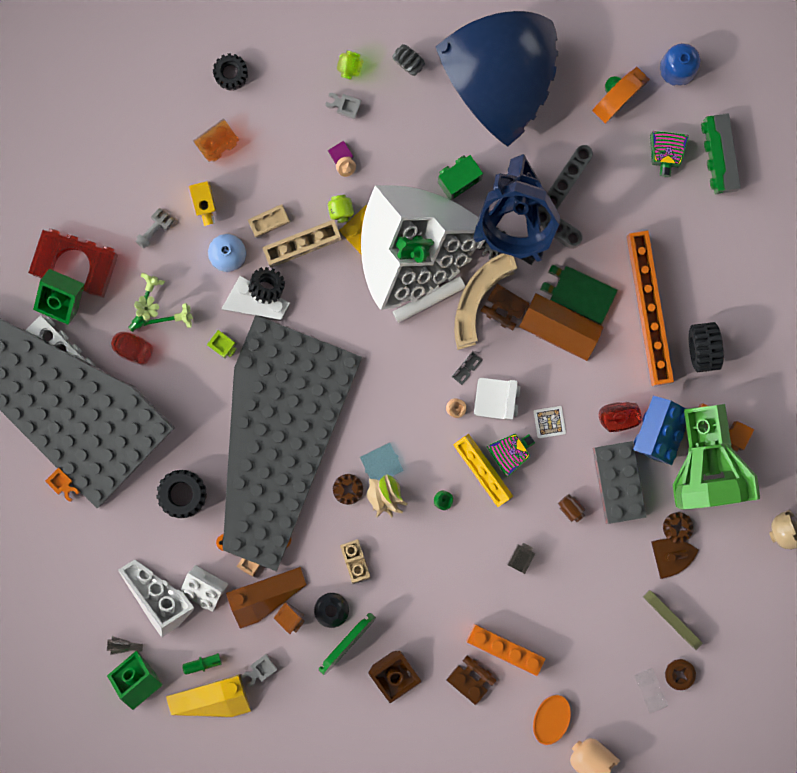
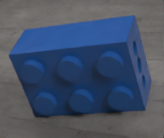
[633,396,686,465]

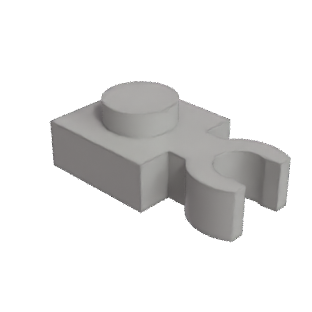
[326,93,361,119]
[241,654,277,687]

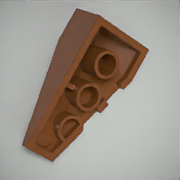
[226,567,307,629]

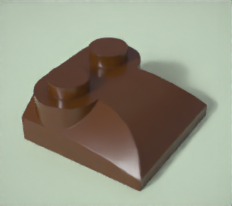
[368,650,422,703]

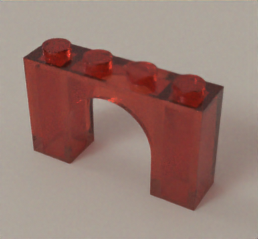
[28,228,118,298]

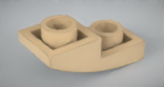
[340,539,371,584]

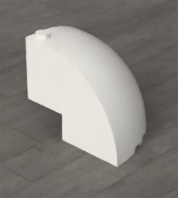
[361,185,485,310]

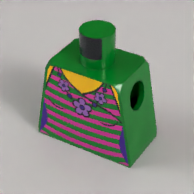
[650,131,689,177]
[487,433,535,477]

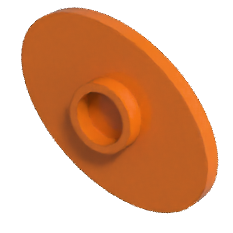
[533,695,571,745]

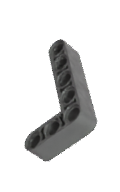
[538,145,593,249]

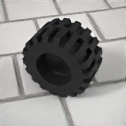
[688,322,724,373]
[156,470,207,518]

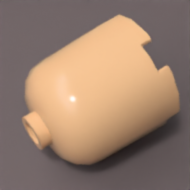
[570,738,620,773]

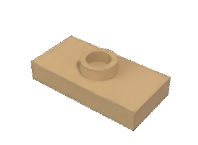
[248,204,290,238]

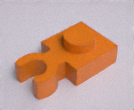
[45,467,80,502]

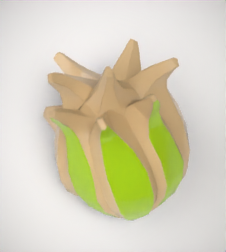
[367,474,408,518]

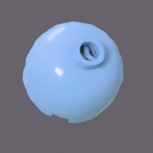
[208,234,246,272]

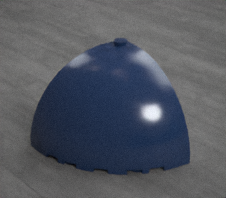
[435,11,558,147]

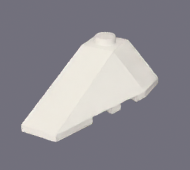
[118,560,194,637]

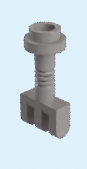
[135,208,174,249]

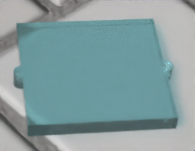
[360,442,404,480]

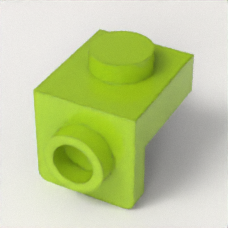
[207,330,237,359]

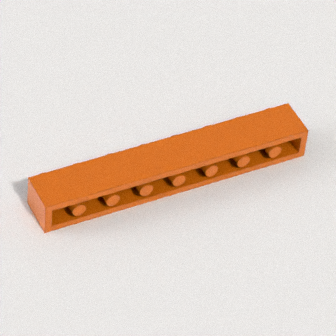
[627,230,674,386]

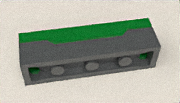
[701,113,741,194]

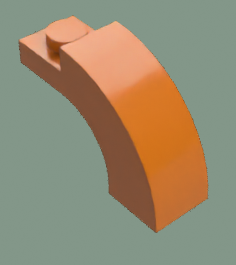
[592,66,650,124]

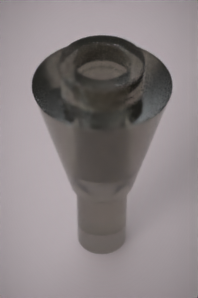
[107,636,143,655]

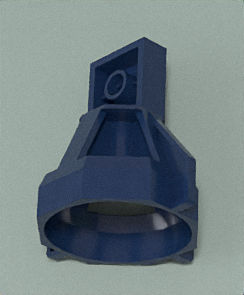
[473,154,560,262]

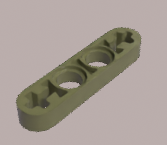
[643,590,703,650]

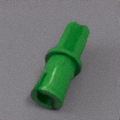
[182,653,222,675]

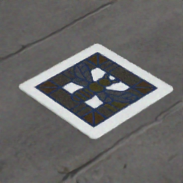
[533,406,566,438]

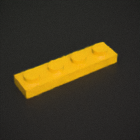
[453,434,513,507]

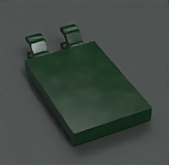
[540,265,618,325]

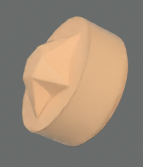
[336,157,356,177]
[446,398,466,418]

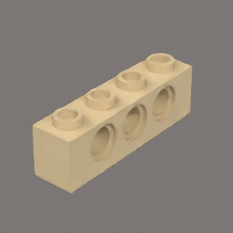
[262,219,341,268]

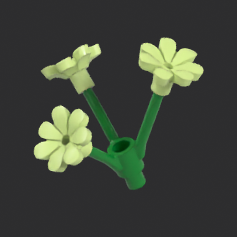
[128,272,193,332]

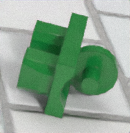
[396,236,434,263]

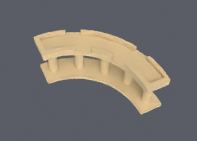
[454,253,517,350]

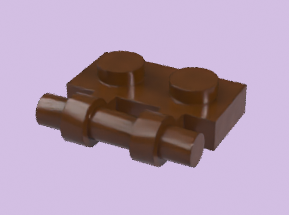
[481,283,530,331]
[446,655,497,705]

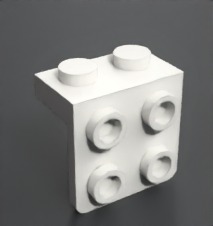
[474,378,520,420]

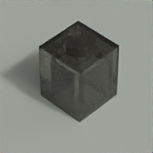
[506,543,536,574]

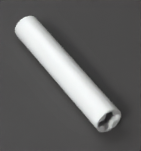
[392,276,465,323]

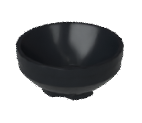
[314,593,349,628]

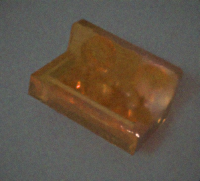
[193,119,239,162]

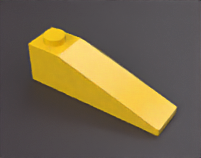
[166,674,251,717]

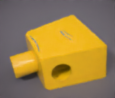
[189,181,217,226]

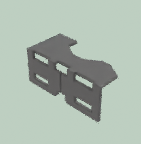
[452,351,483,385]

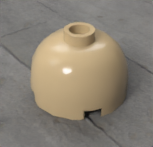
[769,510,797,550]

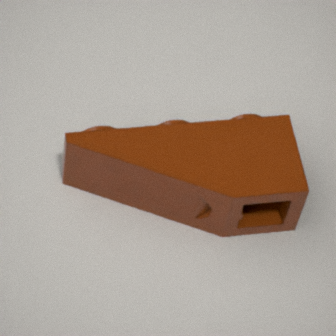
[274,602,305,634]

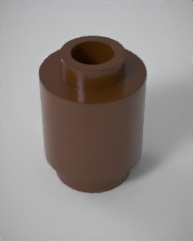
[558,494,586,522]

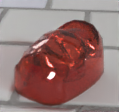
[111,331,153,365]
[598,402,642,432]

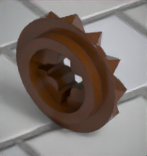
[333,474,363,505]
[663,512,694,543]
[665,659,696,690]

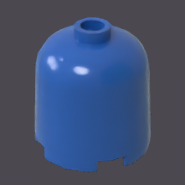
[660,43,701,86]

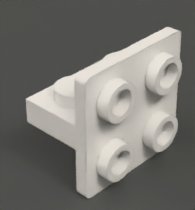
[180,565,228,612]

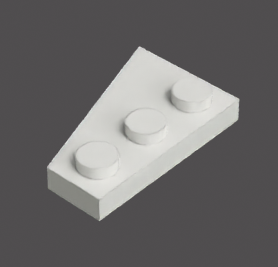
[222,276,290,320]

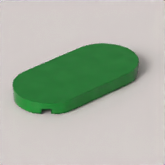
[318,613,376,675]

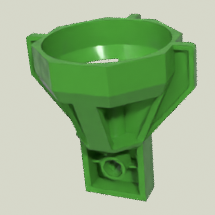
[673,404,760,509]

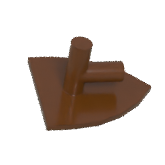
[651,539,699,579]

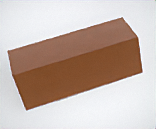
[519,293,604,361]

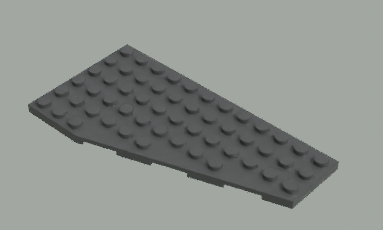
[223,315,362,572]
[0,319,175,508]

